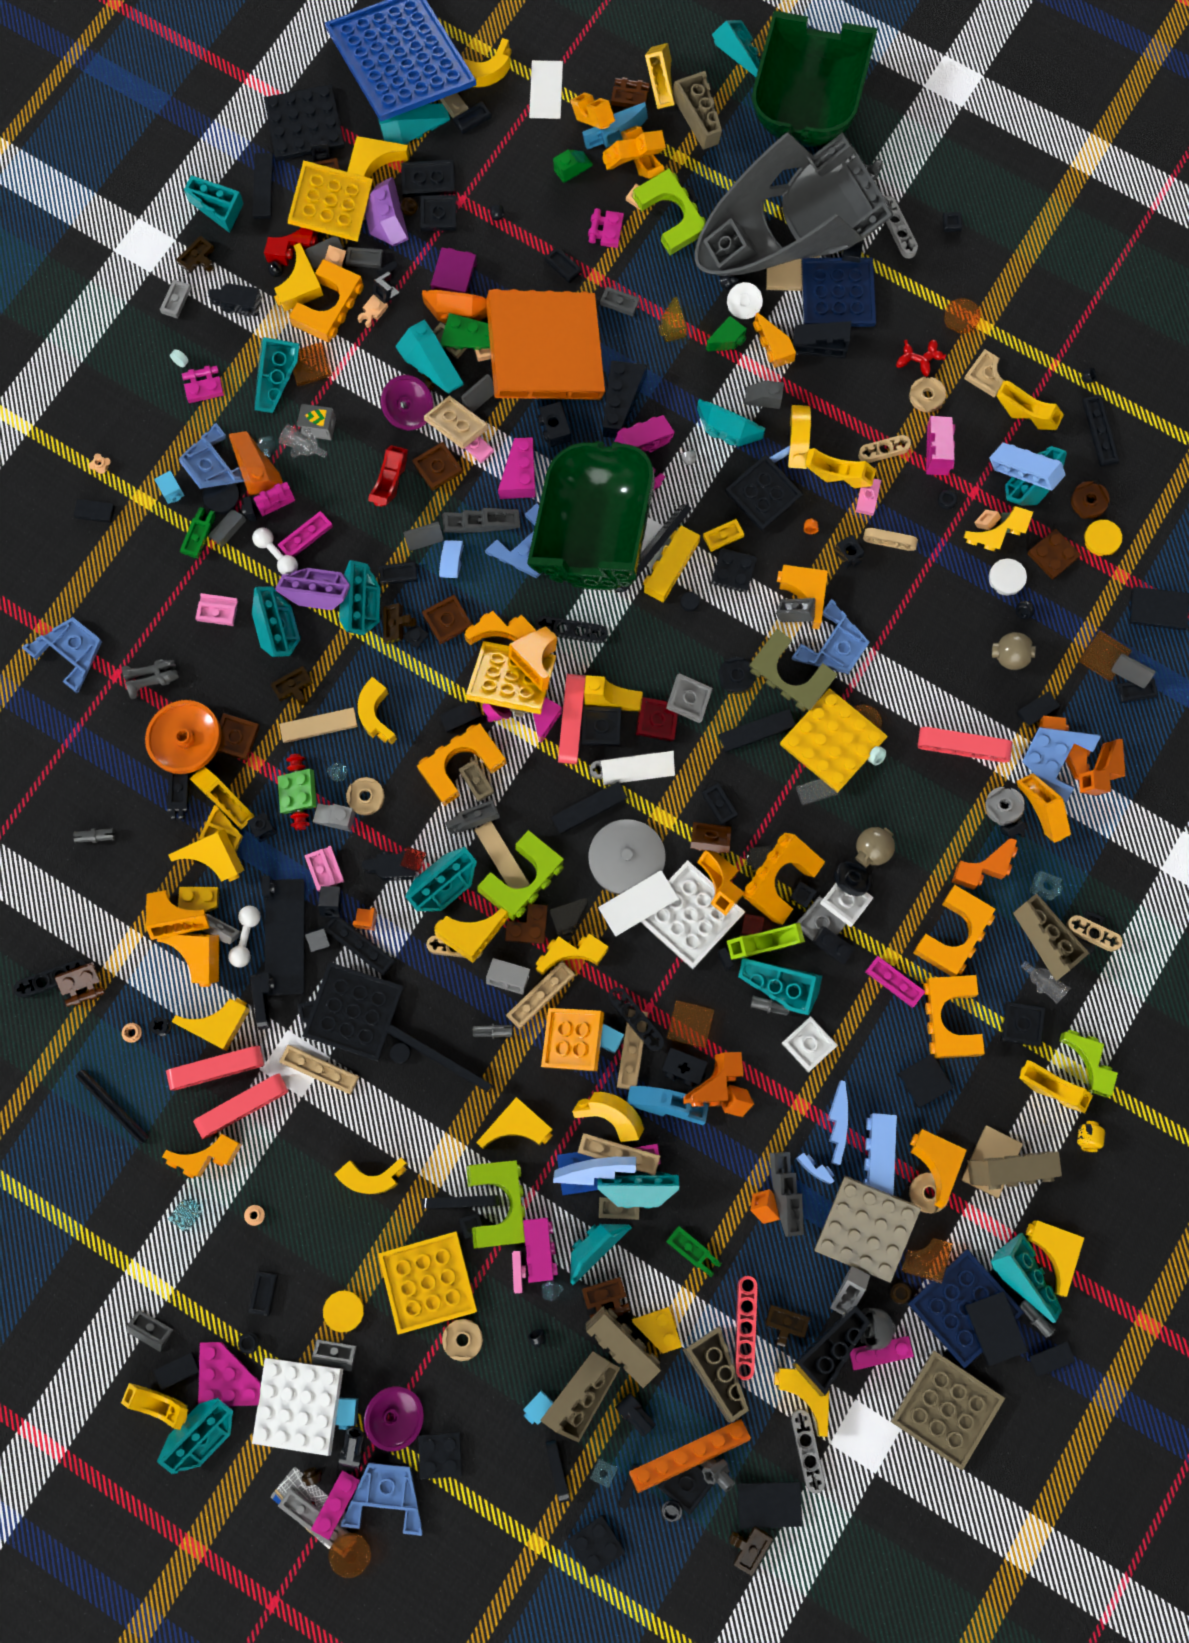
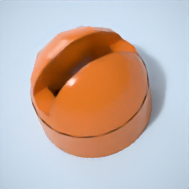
[804,518,819,534]

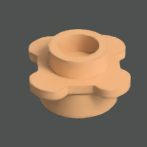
[89,454,111,474]

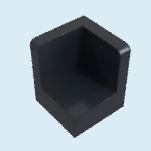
[372,272,399,304]

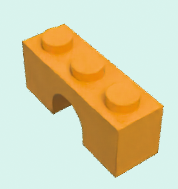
[570,92,615,129]

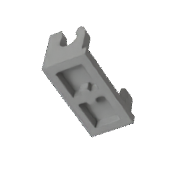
[486,958,530,995]

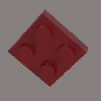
[636,697,678,742]

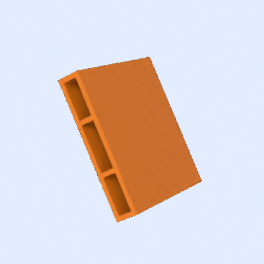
[486,289,605,400]

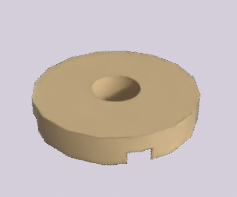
[909,377,946,413]
[346,777,385,816]
[909,1173,949,1214]
[442,1319,483,1361]

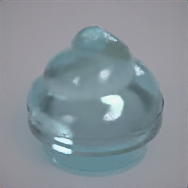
[257,437,276,456]
[327,762,347,782]
[542,1280,564,1301]

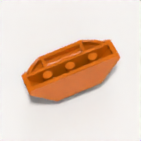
[422,290,487,324]

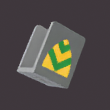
[297,404,336,440]

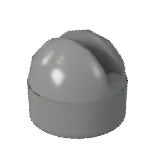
[681,450,696,465]

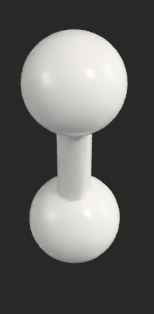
[252,528,298,575]
[228,906,261,968]

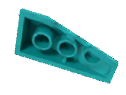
[712,20,761,77]
[378,103,450,145]
[396,319,464,393]
[254,337,299,413]
[738,958,822,1015]
[990,1233,1062,1323]

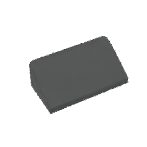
[305,236,346,270]
[461,374,494,413]
[208,509,246,547]
[403,522,444,551]
[776,598,816,622]
[1111,654,1156,688]
[126,1310,173,1352]
[312,1339,357,1371]

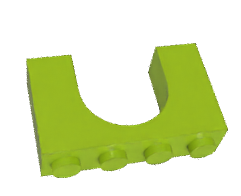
[632,168,706,255]
[478,830,564,920]
[466,1160,525,1249]

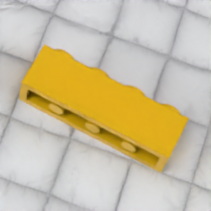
[643,525,700,603]

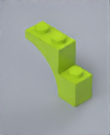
[727,923,805,960]
[1059,1030,1118,1098]

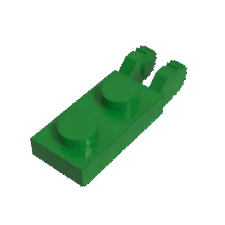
[180,507,216,559]
[666,1226,722,1277]

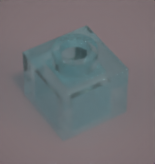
[590,1457,618,1488]

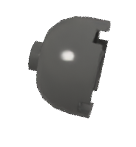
[860,1308,896,1350]

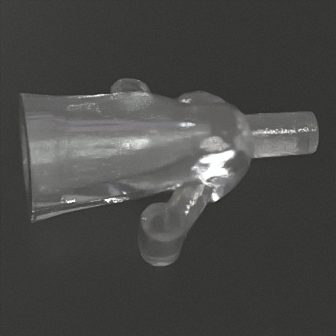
[279,424,328,458]
[1021,961,1071,1004]

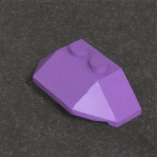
[365,177,409,246]
[275,568,350,610]

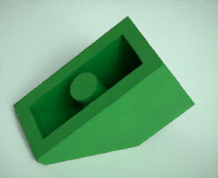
[553,149,593,183]
[706,316,747,352]

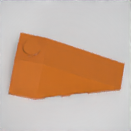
[229,431,283,496]

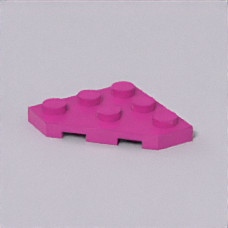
[198,1342,261,1406]

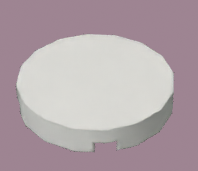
[727,282,763,319]
[989,558,1027,596]

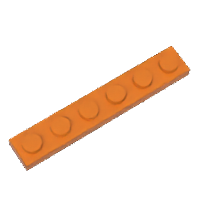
[629,1419,751,1493]

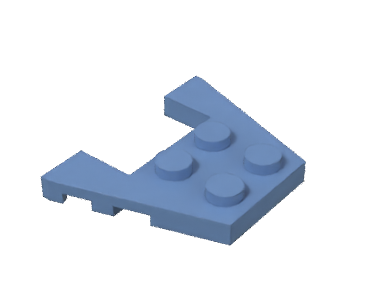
[179,423,244,489]
[485,503,543,578]
[792,599,869,674]
[22,617,102,693]
[1022,727,1101,803]
[341,1462,423,1536]

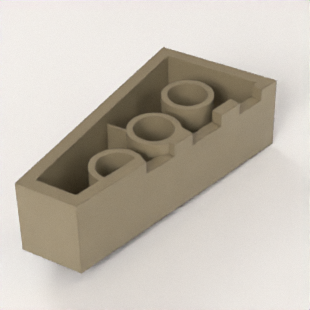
[673,71,722,150]
[1013,893,1089,981]
[967,1151,1062,1190]
[586,1306,661,1388]
[683,1326,749,1422]
[540,1352,620,1443]

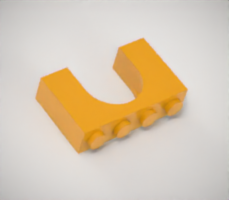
[289,259,364,343]
[417,723,507,806]
[743,833,825,925]
[913,885,996,977]
[923,975,985,1059]

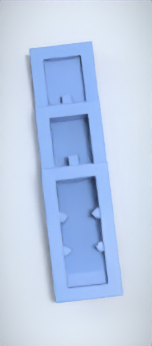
[827,1080,848,1166]
[553,1157,636,1185]

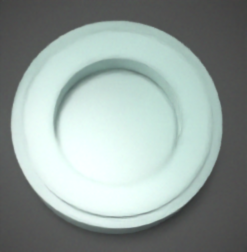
[170,349,188,367]
[868,746,886,766]

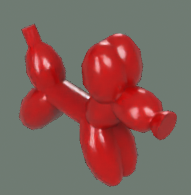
[896,340,946,377]

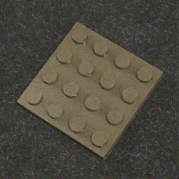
[814,1175,921,1283]
[890,1350,1005,1471]

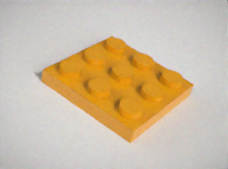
[541,1008,604,1071]

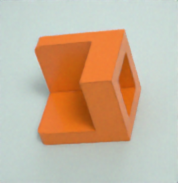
[353,908,377,931]
[721,1085,754,1117]
[750,1189,780,1224]

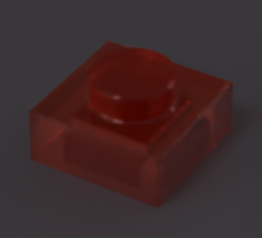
[401,846,426,872]
[741,914,764,935]

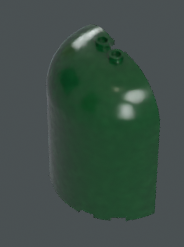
[752,11,878,147]
[527,441,655,590]

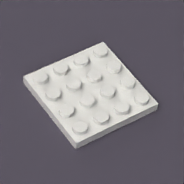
[641,860,745,969]
[252,1358,343,1456]

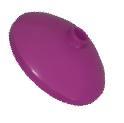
[381,375,433,431]
[364,1386,424,1451]

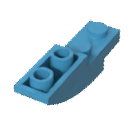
[582,102,648,150]
[627,1086,709,1125]

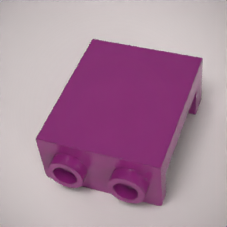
[431,248,477,294]

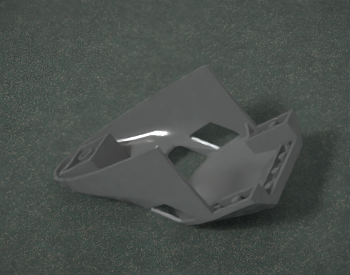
[695,132,893,276]

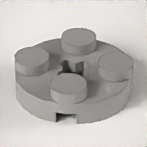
[985,787,1024,826]

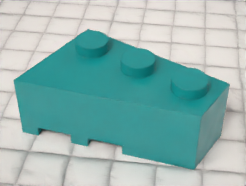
[184,175,244,233]

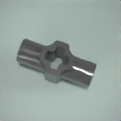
[700,1458,735,1492]

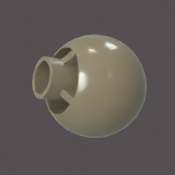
[992,632,1036,670]
[855,827,895,868]

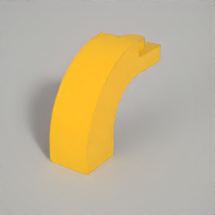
[464,38,511,87]
[788,405,811,469]
[358,677,397,744]
[572,1092,644,1142]
[335,1157,408,1194]
[121,1383,188,1430]

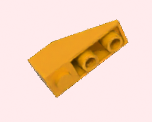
[753,313,796,368]

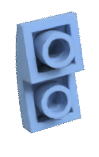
[439,540,464,578]
[796,1153,834,1184]

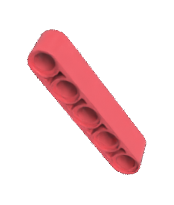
[558,674,586,764]
[918,727,1013,762]
[166,1046,265,1091]
[193,1073,289,1139]
[734,1276,757,1380]

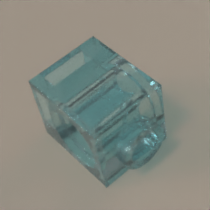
[1030,871,1063,900]
[168,1199,202,1232]

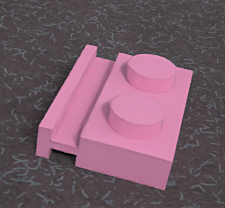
[195,593,239,626]
[305,846,344,892]

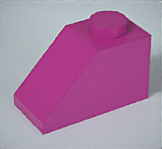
[533,697,562,743]

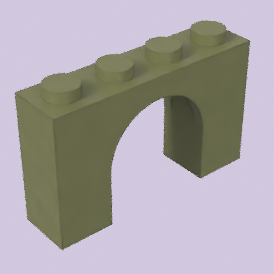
[749,629,838,712]

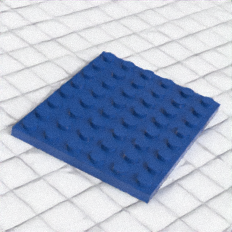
[325,0,476,122]

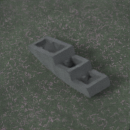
[442,508,520,533]
[770,1151,804,1237]

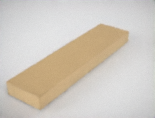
[279,708,358,743]
[474,821,530,889]
[506,961,576,1030]
[617,1009,648,1090]
[279,1044,359,1095]
[578,1133,660,1176]

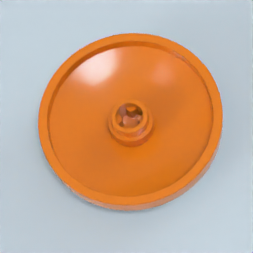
[145,700,221,774]

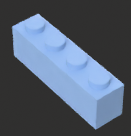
[990,443,1066,491]
[863,1113,897,1195]

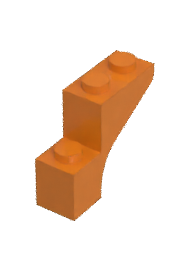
[1039,716,1090,780]
[1079,739,1126,796]
[952,839,1018,890]
[683,1052,744,1107]

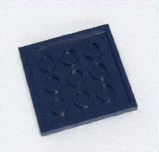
[801,258,876,327]
[907,1249,1024,1368]

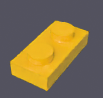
[703,519,744,552]

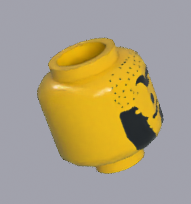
[1077,1121,1105,1152]

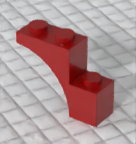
[264,227,318,266]
[368,445,408,507]

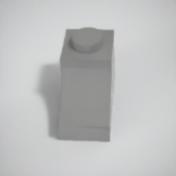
[313,803,355,832]
[831,1266,870,1315]

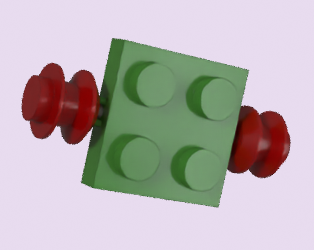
[278,754,317,830]

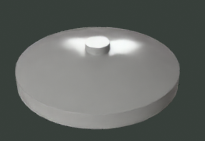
[589,819,665,895]

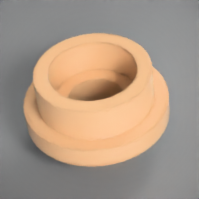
[122,1023,142,1043]
[244,1205,265,1226]

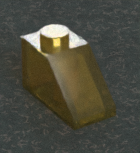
[659,297,687,342]

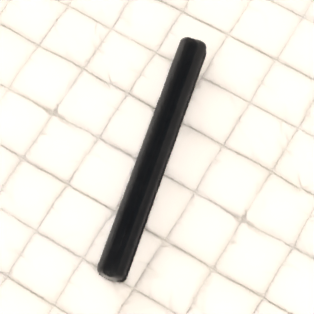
[75,1069,149,1144]

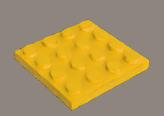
[288,160,373,242]
[466,641,556,714]
[780,688,888,793]
[378,1231,477,1334]

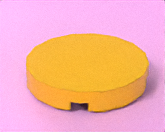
[1084,520,1122,556]
[323,1291,364,1332]

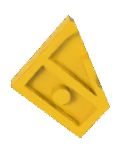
[199,805,243,852]
[178,887,219,912]
[632,1307,682,1354]

